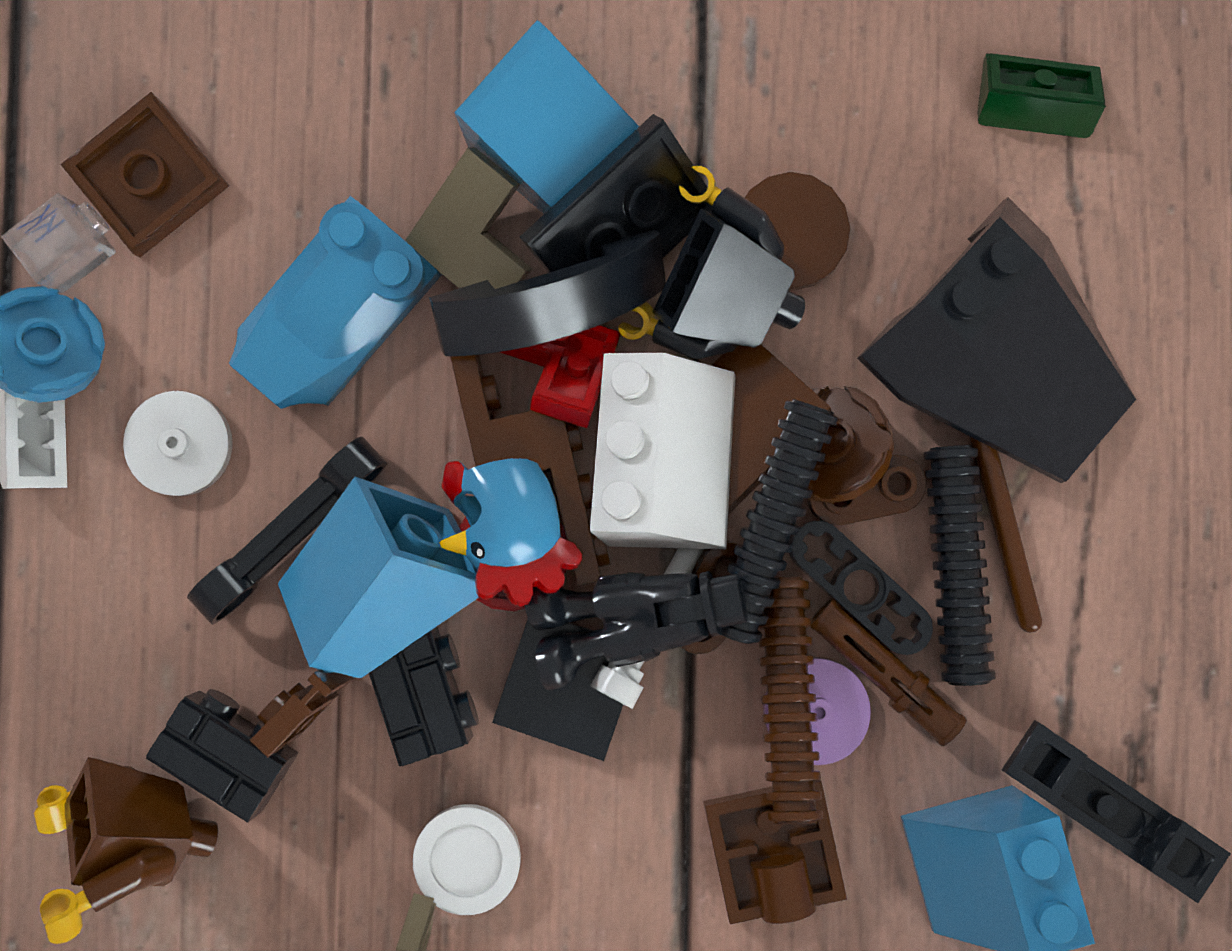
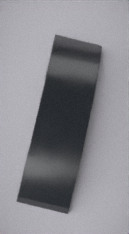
[429,229,666,356]
[1001,720,1231,903]

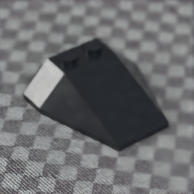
[857,197,1136,483]

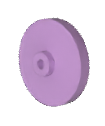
[763,657,871,765]

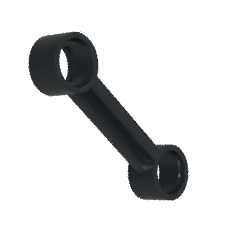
[187,436,387,625]

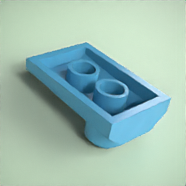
[229,196,441,409]

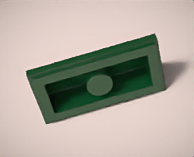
[977,53,1106,138]

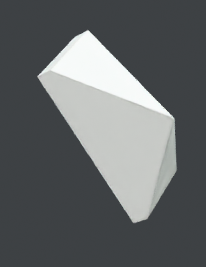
[0,389,67,489]

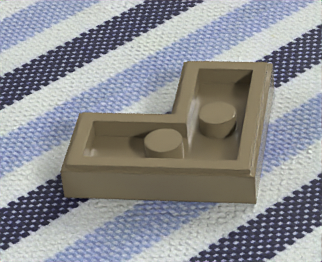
[405,147,532,289]

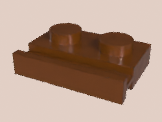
[250,670,355,758]

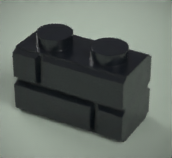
[369,627,479,767]
[146,689,299,823]

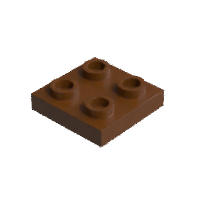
[703,780,847,925]

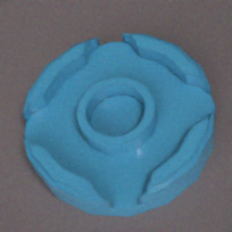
[0,286,105,403]

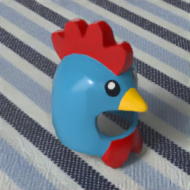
[439,458,582,607]

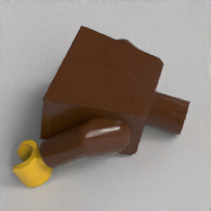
[34,757,218,944]

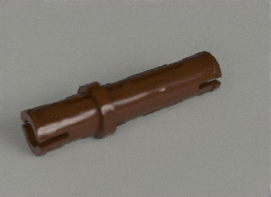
[810,598,967,746]

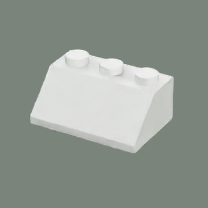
[590,353,736,549]

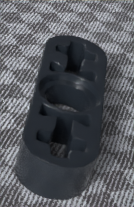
[789,521,933,655]

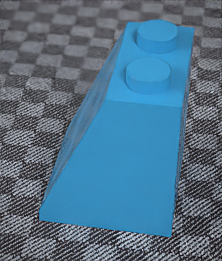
[454,20,639,214]
[278,477,479,678]
[900,785,1095,951]

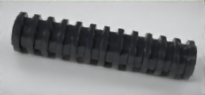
[722,399,839,644]
[924,445,996,686]

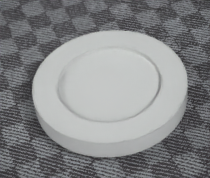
[123,391,232,496]
[413,804,521,915]

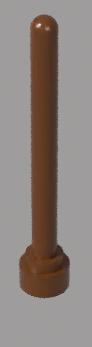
[969,436,1042,633]

